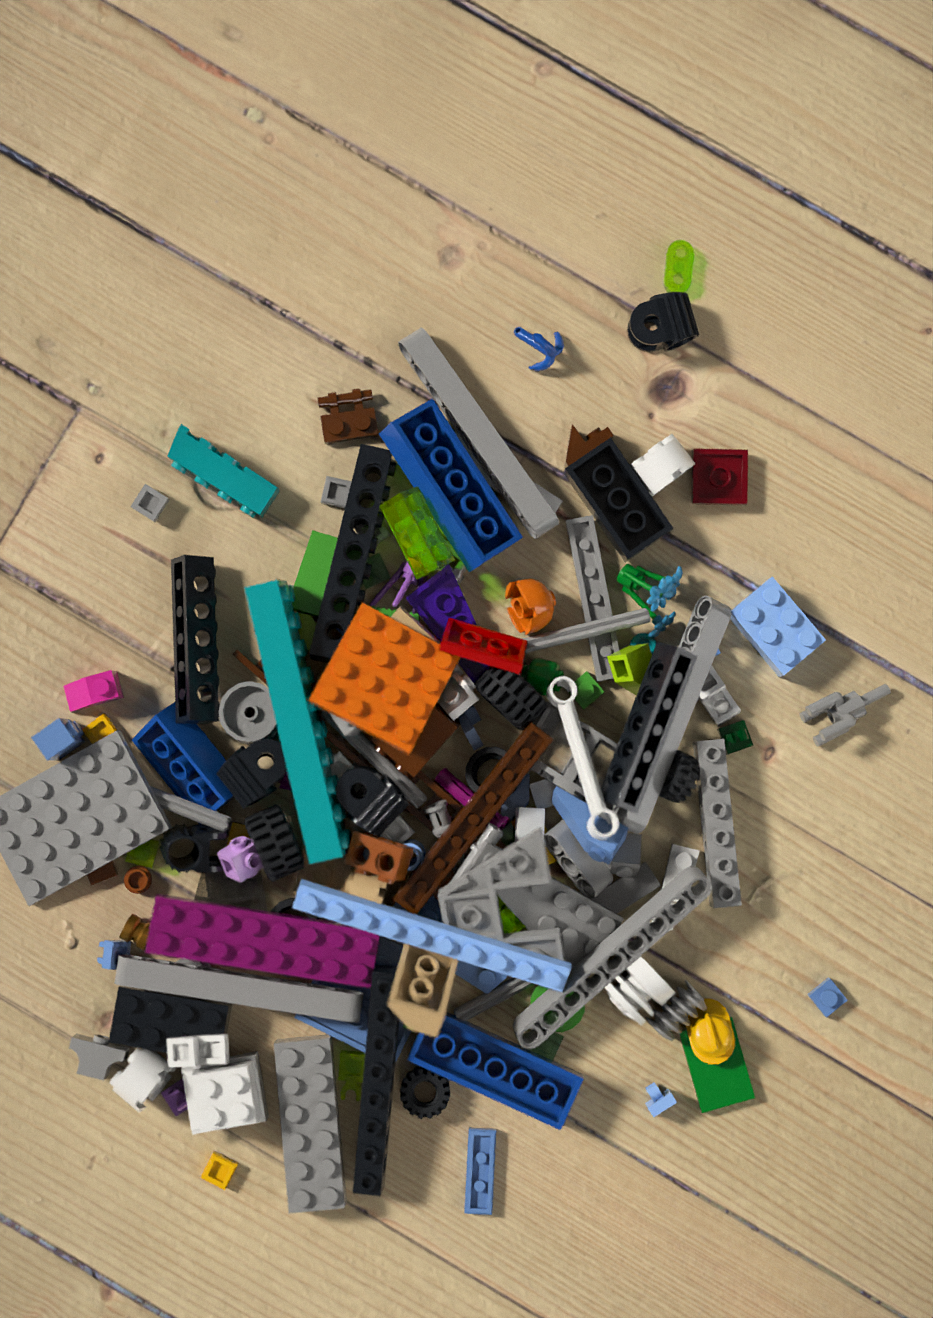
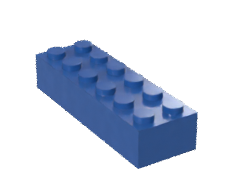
[379,398,523,573]
[407,1012,584,1130]

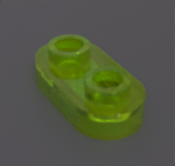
[663,240,694,293]

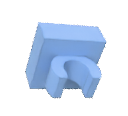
[645,1082,677,1118]

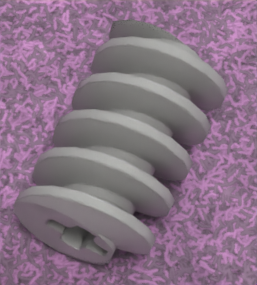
[645,980,707,1041]

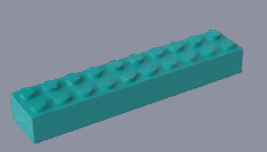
[245,580,352,864]

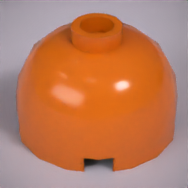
[505,579,556,635]

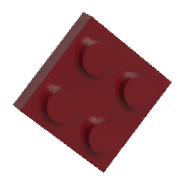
[692,449,748,505]

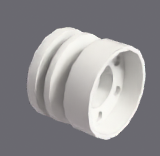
[605,956,675,1026]

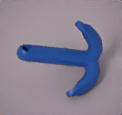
[514,327,564,371]

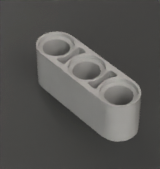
[544,820,613,899]

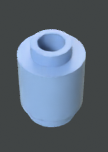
[403,839,425,871]

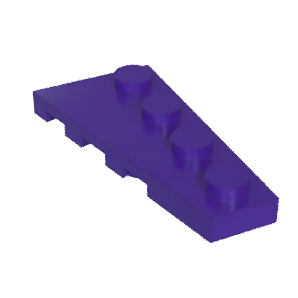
[406,564,490,683]

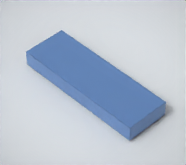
[464,1127,496,1215]

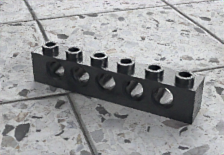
[171,555,220,724]
[601,642,698,814]

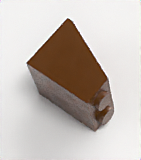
[372,702,460,777]

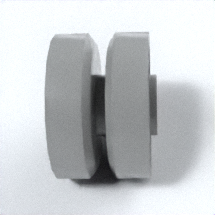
[219,681,279,745]

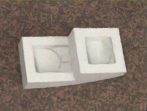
[699,665,741,727]
[167,1034,230,1067]

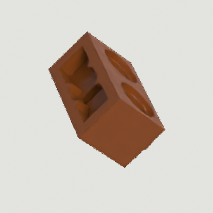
[345,831,414,884]

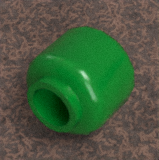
[521,658,564,696]

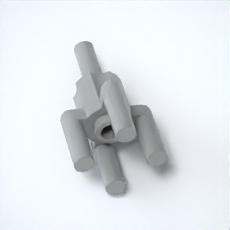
[799,684,891,747]

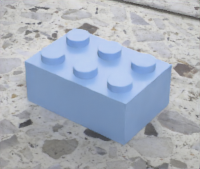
[730,577,826,677]

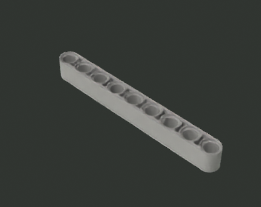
[398,328,559,539]
[612,596,731,834]
[513,866,712,1049]
[115,954,364,1022]

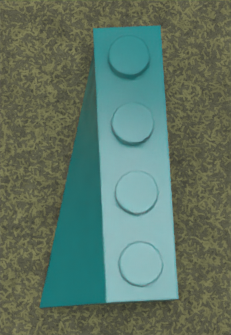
[167,424,280,519]

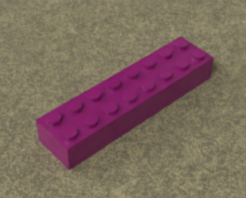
[145,893,379,988]

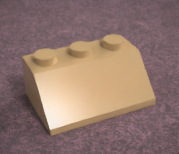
[388,943,458,1037]

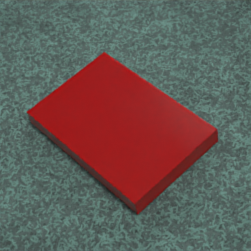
[439,618,528,674]

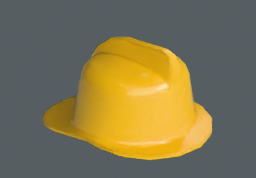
[686,998,735,1064]

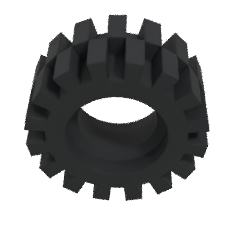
[659,750,700,803]
[400,1066,450,1119]

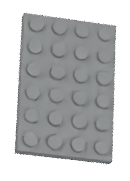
[0,730,172,906]

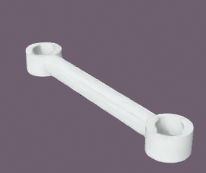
[546,676,619,840]

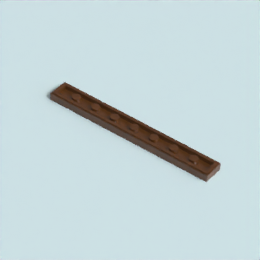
[393,722,554,915]

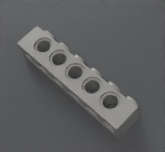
[693,739,742,908]

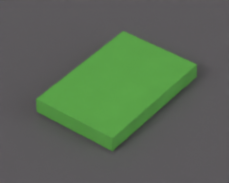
[292,530,362,618]

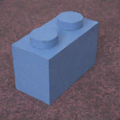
[31,718,85,761]

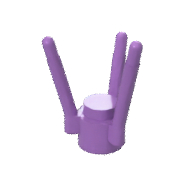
[369,557,429,614]

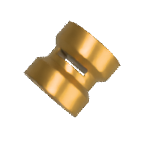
[119,914,150,951]

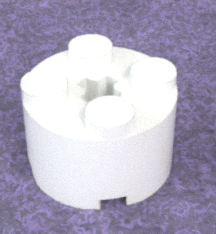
[630,434,695,497]
[110,1048,176,1112]

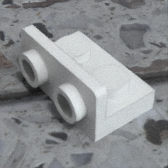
[437,665,479,721]

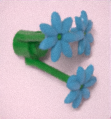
[617,564,683,638]

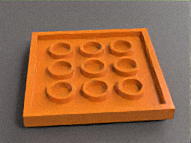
[308,603,460,755]

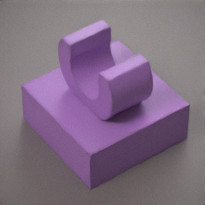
[161,1078,188,1116]

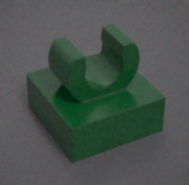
[717,720,754,755]

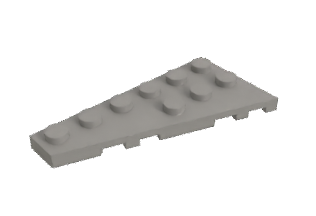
[470,839,624,979]

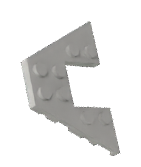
[438,827,568,983]

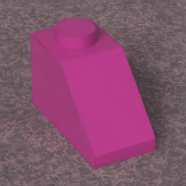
[63,670,124,712]

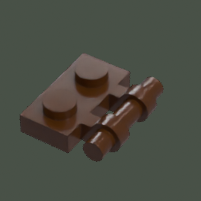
[317,388,379,444]

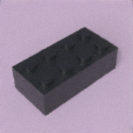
[564,437,673,563]
[108,986,232,1053]

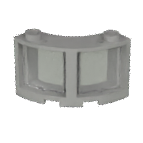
[531,701,618,811]

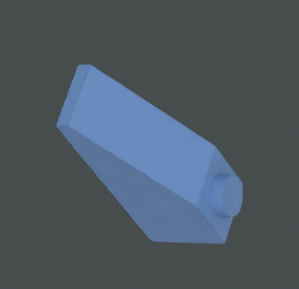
[552,786,629,865]

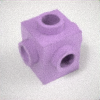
[217,836,264,883]

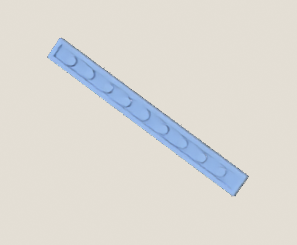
[293,879,571,992]

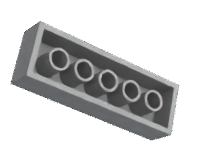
[274,1034,347,1214]

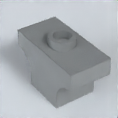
[69,1034,130,1081]

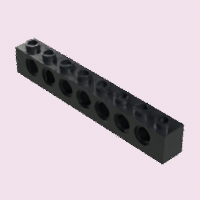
[309,444,397,663]
[353,965,400,1196]

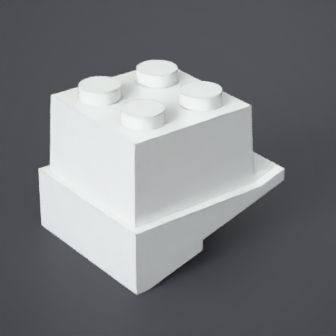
[181,1051,269,1135]

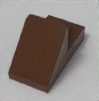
[564,424,614,468]

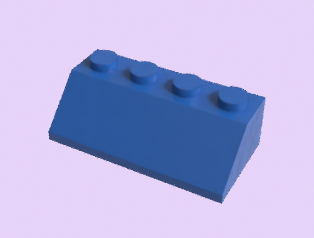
[132,702,234,824]

